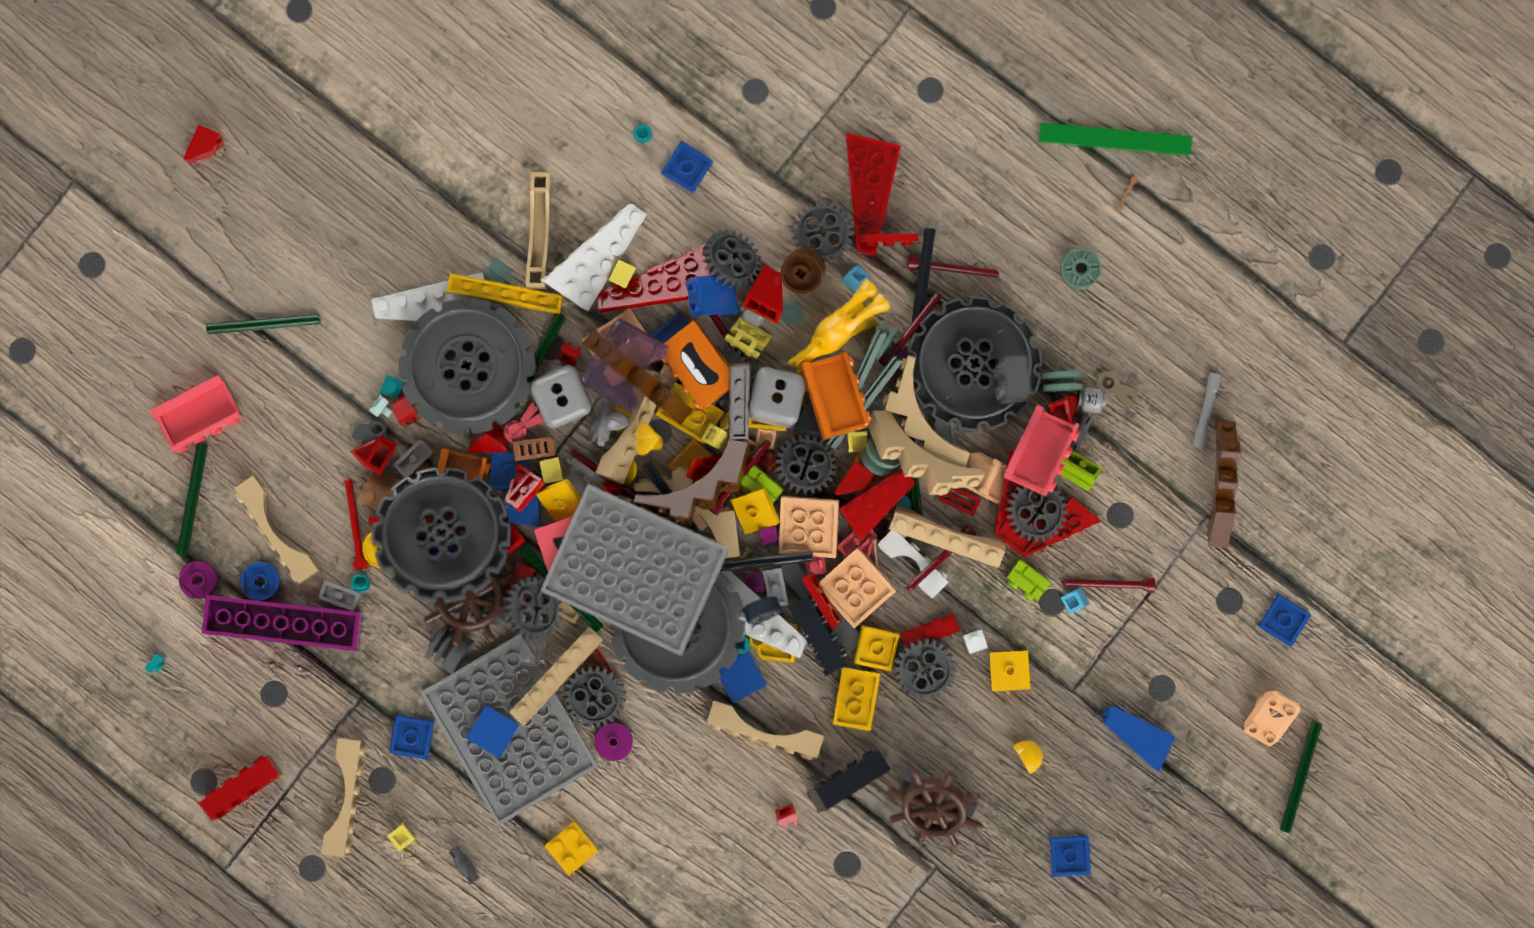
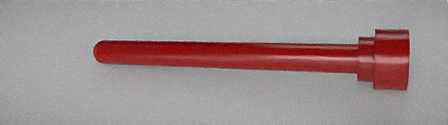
[345,478,369,570]

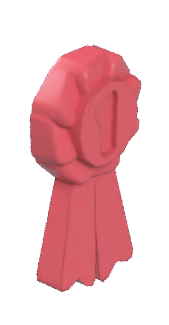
[503,402,544,443]

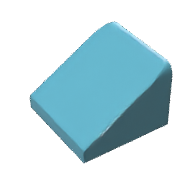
[842,264,871,293]
[1060,587,1089,614]

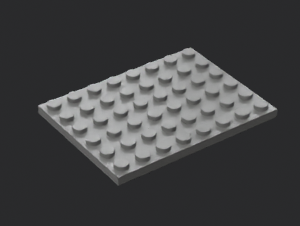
[541,484,730,656]
[420,634,599,826]

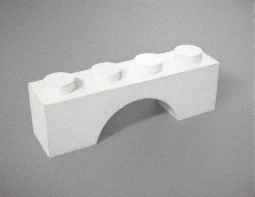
[877,530,948,599]

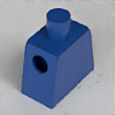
[504,495,541,527]

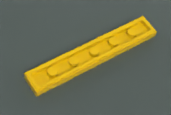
[446,273,563,314]

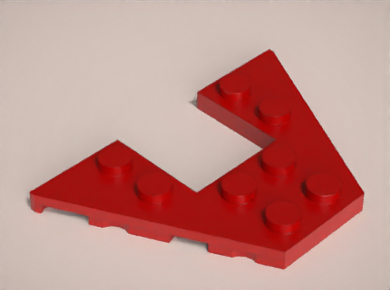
[993,450,1101,558]

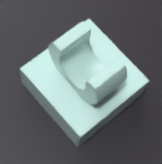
[369,395,393,417]

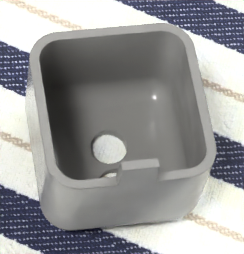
[531,365,591,428]
[749,367,806,429]

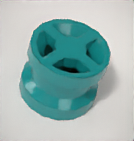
[736,637,750,654]

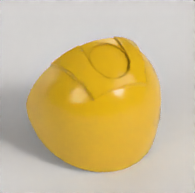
[1012,741,1044,775]

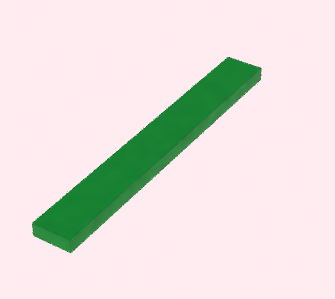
[1038,123,1192,156]

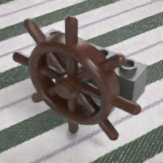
[424,573,515,646]
[887,768,982,847]

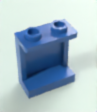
[686,276,739,317]

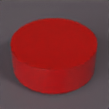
[603,481,622,496]

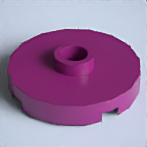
[179,561,218,599]
[594,723,633,761]

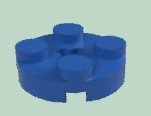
[241,562,280,601]

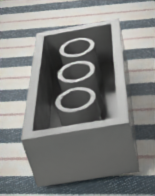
[993,355,1031,404]

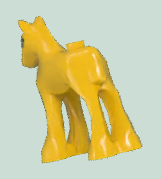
[787,279,890,375]

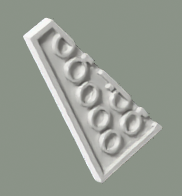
[541,204,647,311]
[371,272,490,322]
[721,570,807,658]

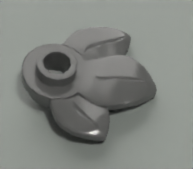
[352,419,390,445]

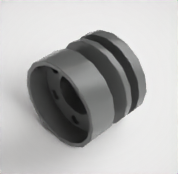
[425,623,475,674]

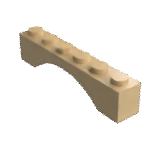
[526,172,552,290]
[595,369,668,484]
[234,475,321,584]
[889,505,1006,568]
[509,627,603,727]
[707,700,824,760]
[321,737,366,857]

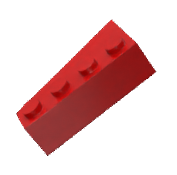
[839,469,915,543]
[198,755,283,822]

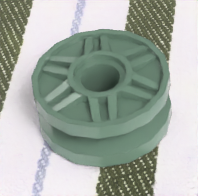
[1060,248,1101,290]
[863,319,899,362]
[1041,371,1083,392]
[861,437,900,477]

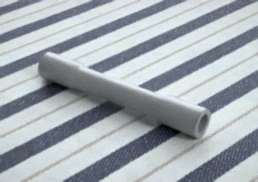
[1192,373,1221,449]

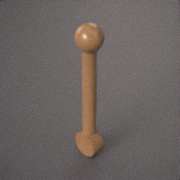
[1115,176,1138,211]
[870,537,881,571]

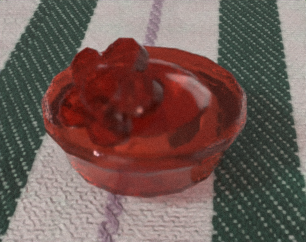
[758,450,776,474]

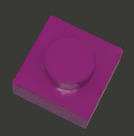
[744,571,766,592]

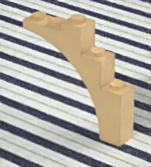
[883,355,970,467]
[868,411,985,495]
[634,466,740,558]

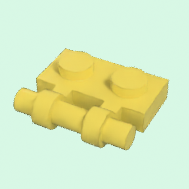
[724,317,772,360]

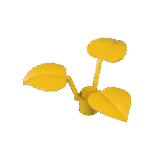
[615,400,663,486]

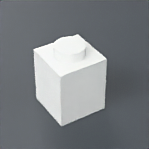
[962,629,988,654]

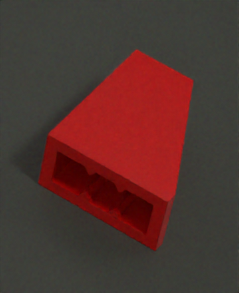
[743,265,783,324]

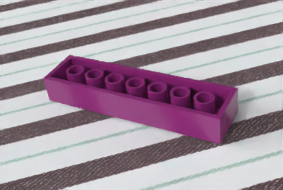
[201,595,364,651]

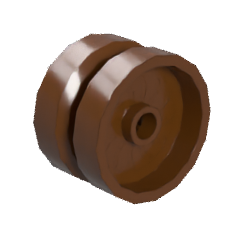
[780,247,826,294]

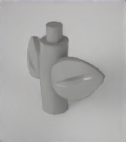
[589,404,630,446]

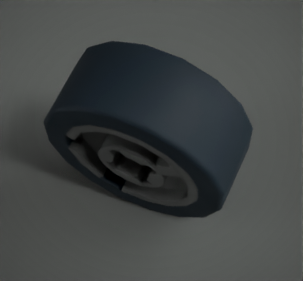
[743,596,782,624]

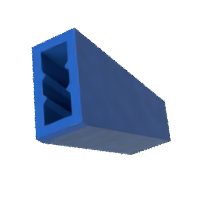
[1101,705,1175,771]

